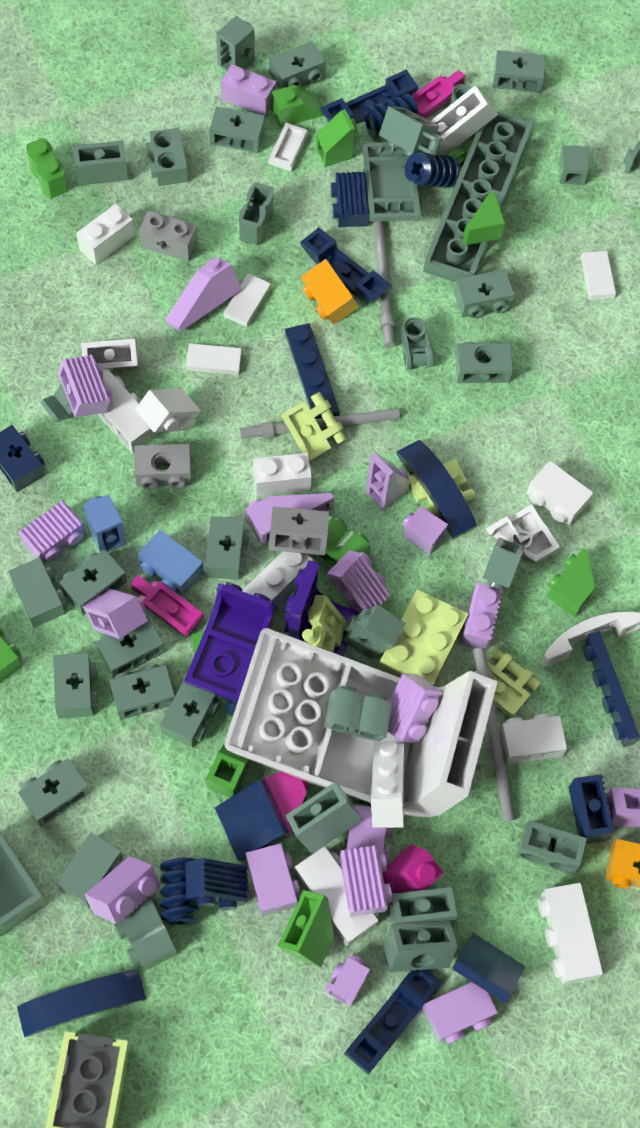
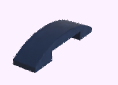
[321,69,419,125]
[300,227,392,303]
[396,440,477,539]
[17,969,146,1038]
[344,969,442,1075]

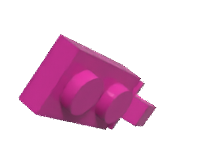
[412,70,466,119]
[131,575,204,639]

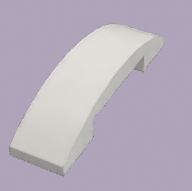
[540,612,640,668]

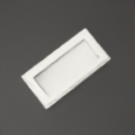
[268,123,309,171]
[581,251,616,300]
[224,274,271,327]
[186,343,242,375]

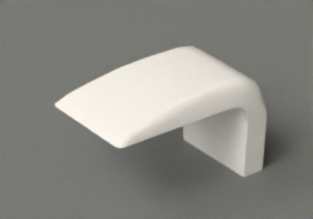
[225,628,498,817]

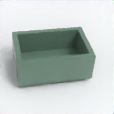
[0,833,47,936]

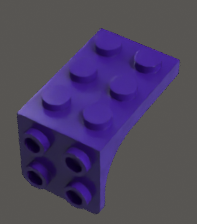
[284,560,358,657]
[184,582,274,703]

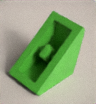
[462,191,505,245]

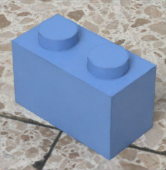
[83,494,126,552]
[138,530,204,596]

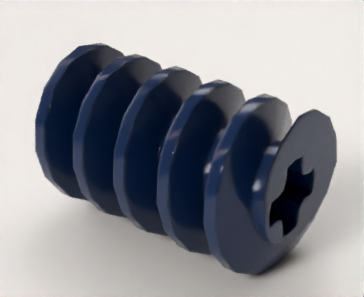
[364,93,419,139]
[405,153,459,188]
[160,857,200,925]

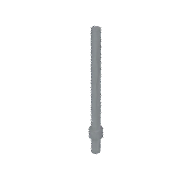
[373,221,396,348]
[240,409,400,439]
[473,648,515,822]

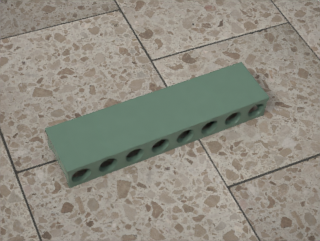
[423,112,535,282]

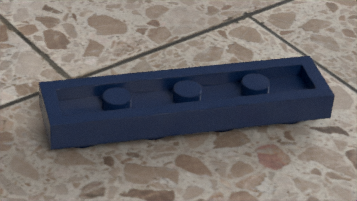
[285,323,340,419]
[583,631,640,747]

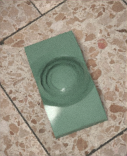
[362,142,421,222]

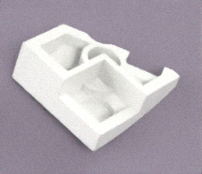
[486,504,561,563]

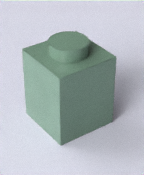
[559,145,588,185]

